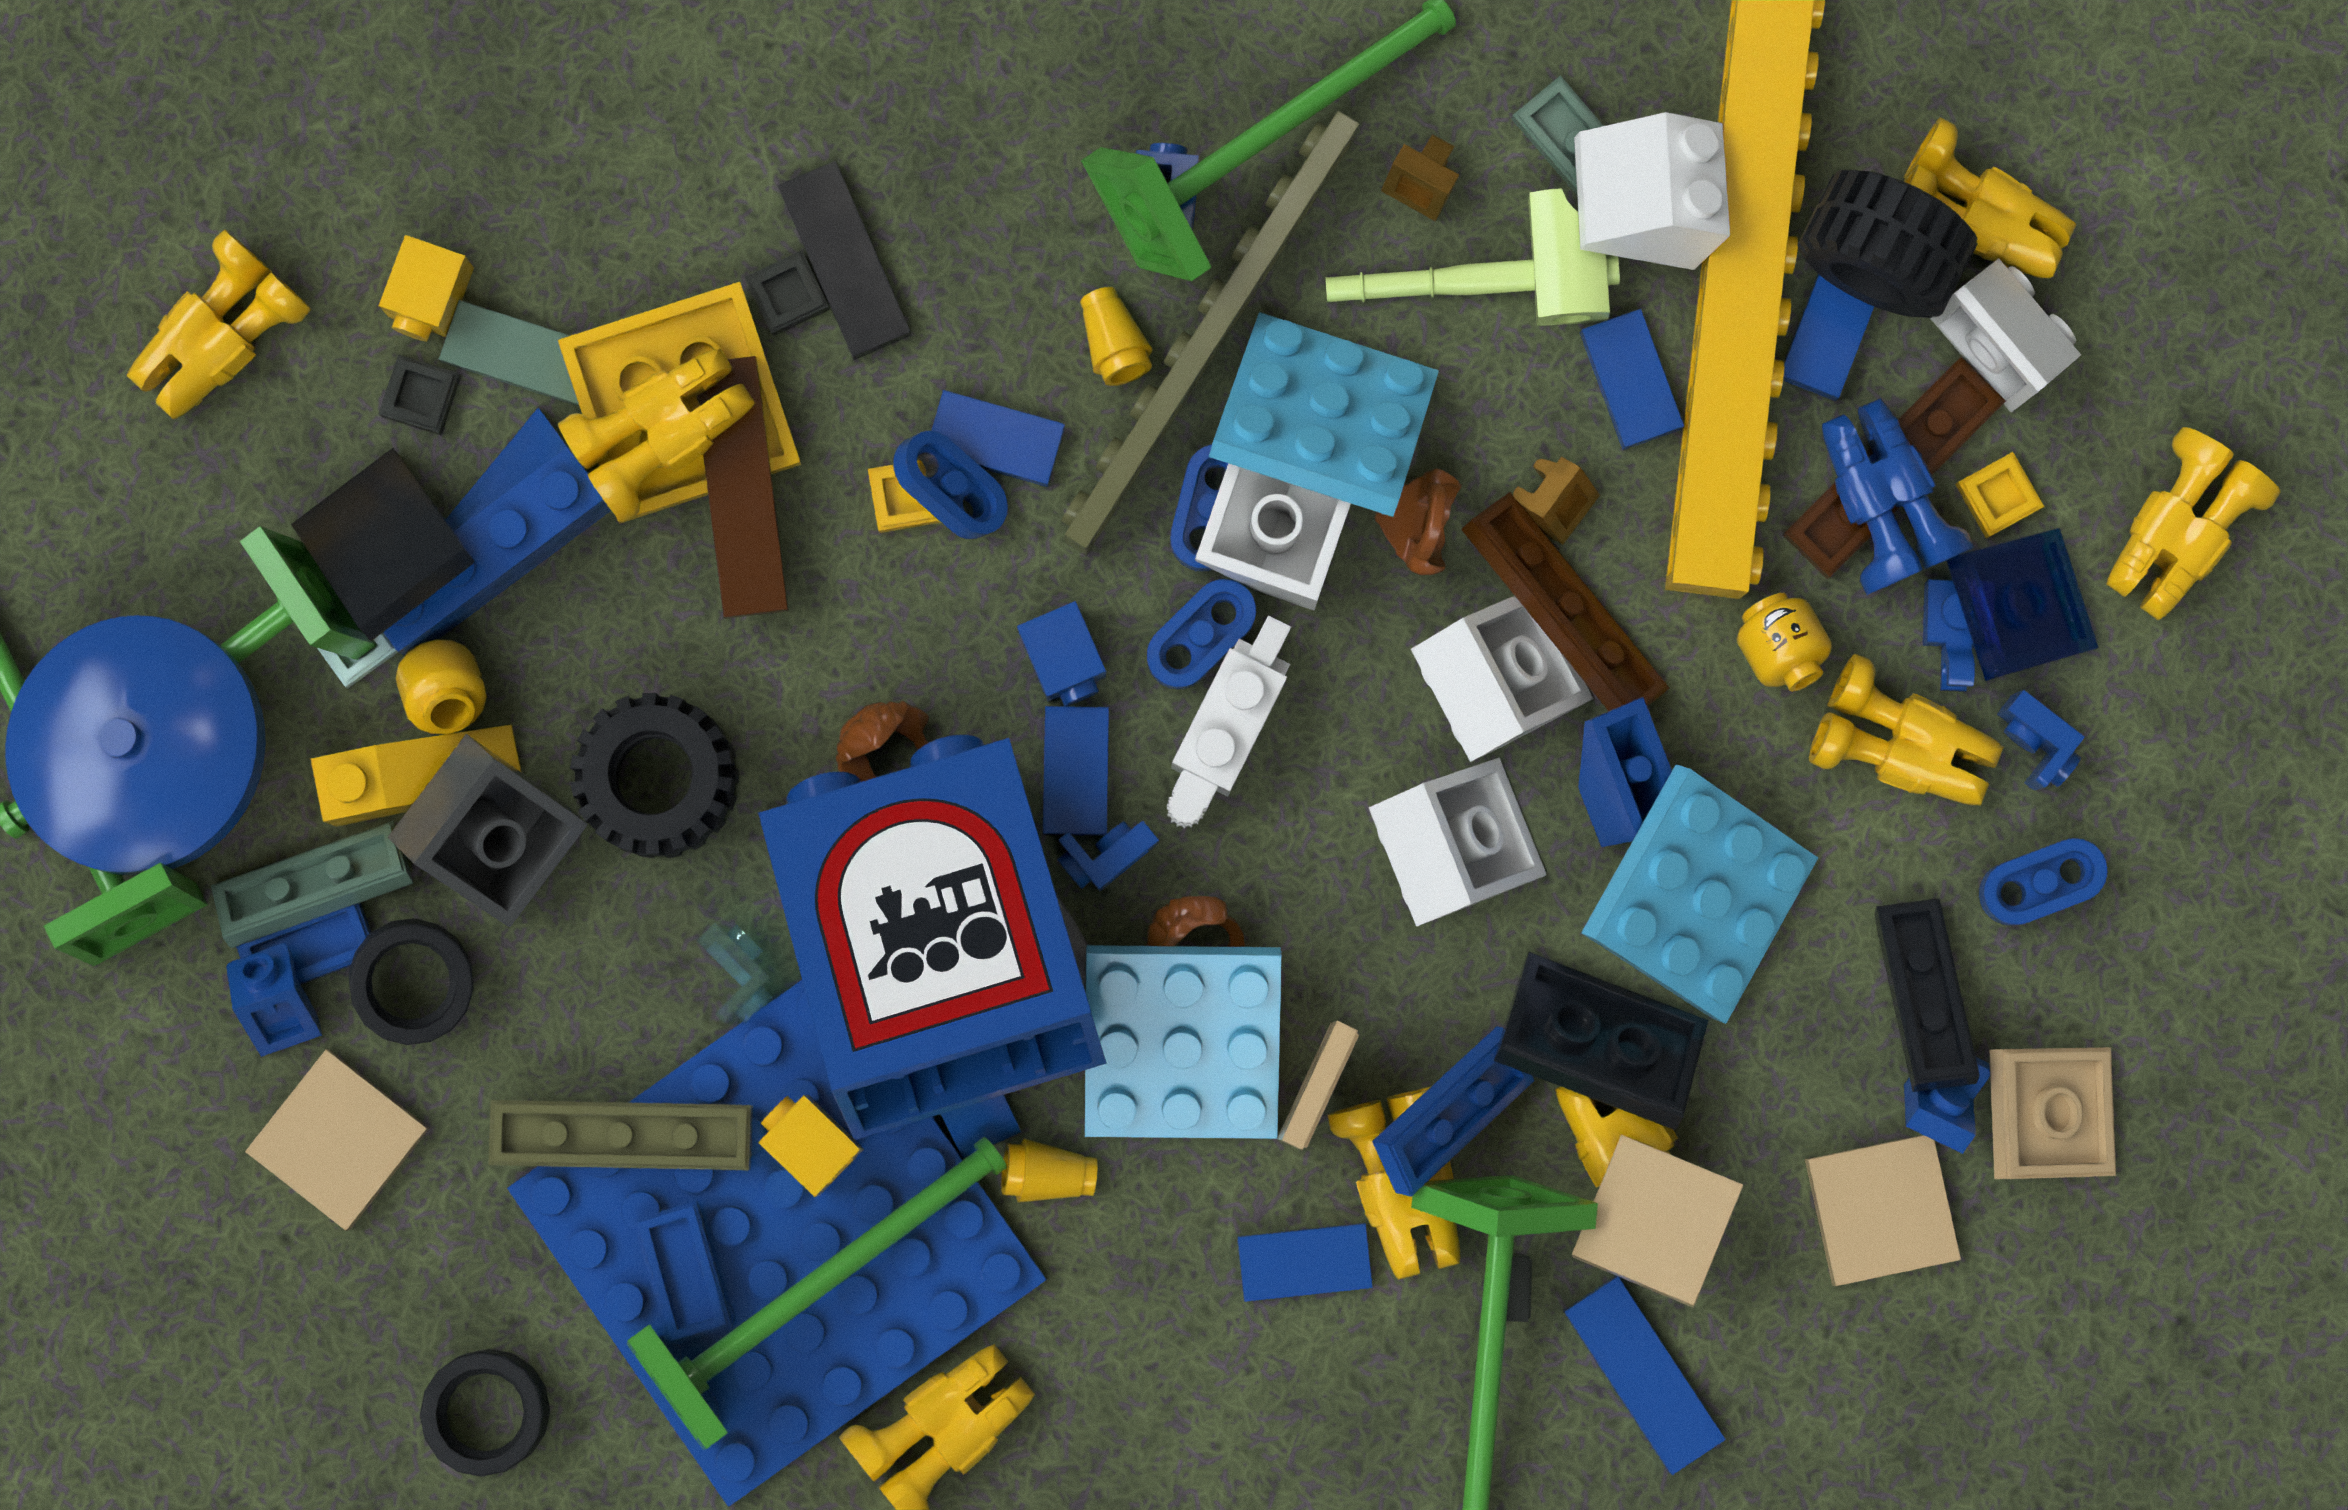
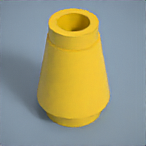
[1080,287,1153,386]
[1001,1138,1098,1203]

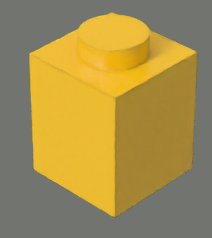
[378,235,474,342]
[758,1095,864,1197]

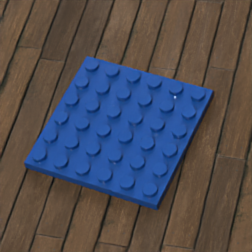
[507,980,1047,1507]

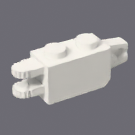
[1166,615,1291,829]

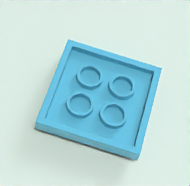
[1209,312,1439,517]
[1581,764,1818,1024]
[1085,945,1282,1139]

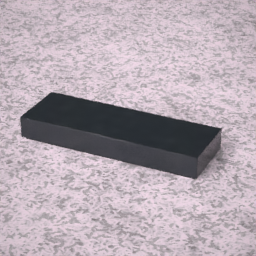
[778,161,912,360]
[1875,898,1980,1092]

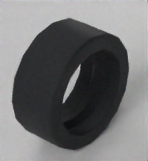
[348,918,474,1045]
[420,1349,550,1477]

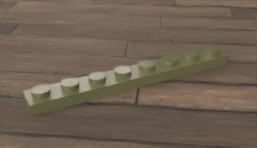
[1061,111,1359,556]

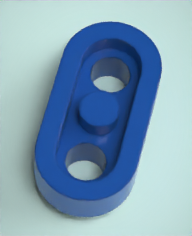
[893,431,1008,539]
[1170,445,1228,571]
[1147,579,1256,689]
[1979,838,2107,926]

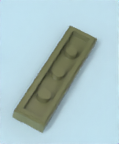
[488,1100,753,1170]

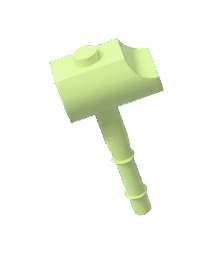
[1325,188,1620,326]

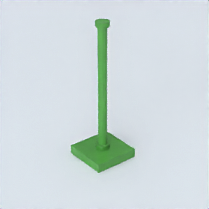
[1081,0,1456,281]
[0,526,377,839]
[0,633,208,966]
[627,1137,1007,1450]
[1411,1175,1598,1510]

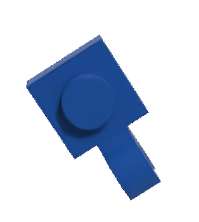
[1923,579,1992,692]

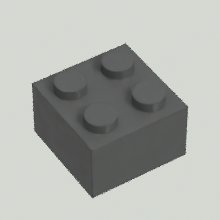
[387,734,588,928]

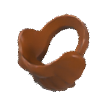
[1374,469,1462,575]
[836,701,929,782]
[1146,895,1245,947]

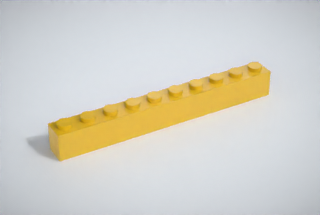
[1665,0,1825,599]

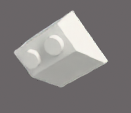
[1574,112,1730,270]
[1930,258,2081,413]
[1195,463,1351,610]
[1411,596,1594,762]
[1369,758,1547,927]

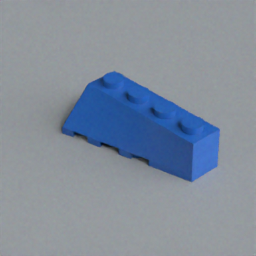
[383,407,611,656]

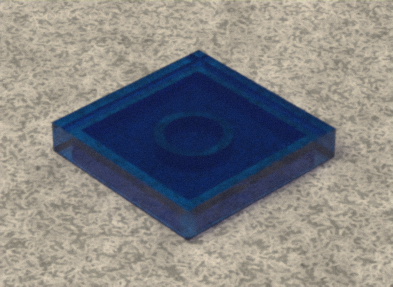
[1946,528,2099,681]

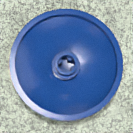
[5,615,266,876]

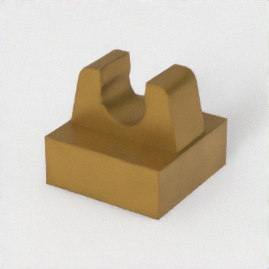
[1381,134,1459,221]
[1513,456,1600,545]

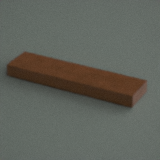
[697,356,789,619]
[1783,357,2006,579]
[1461,492,1669,711]

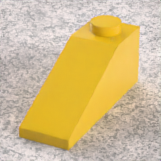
[311,725,522,827]

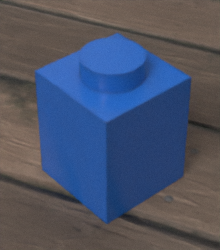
[1017,601,1106,707]

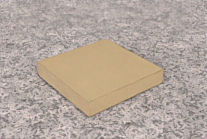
[1277,1021,1359,1150]
[1989,1047,2116,1179]
[245,1049,430,1231]
[1572,1134,1743,1308]
[1805,1135,1961,1286]

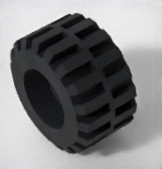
[1797,170,1978,318]
[570,693,739,859]

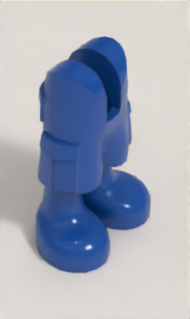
[1822,398,1975,595]

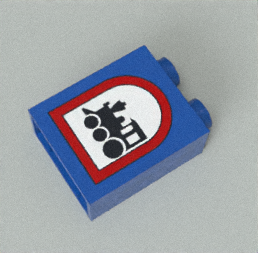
[758,735,1107,1140]

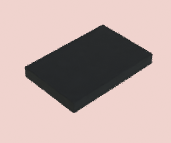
[291,448,475,641]
[1494,952,1709,1130]

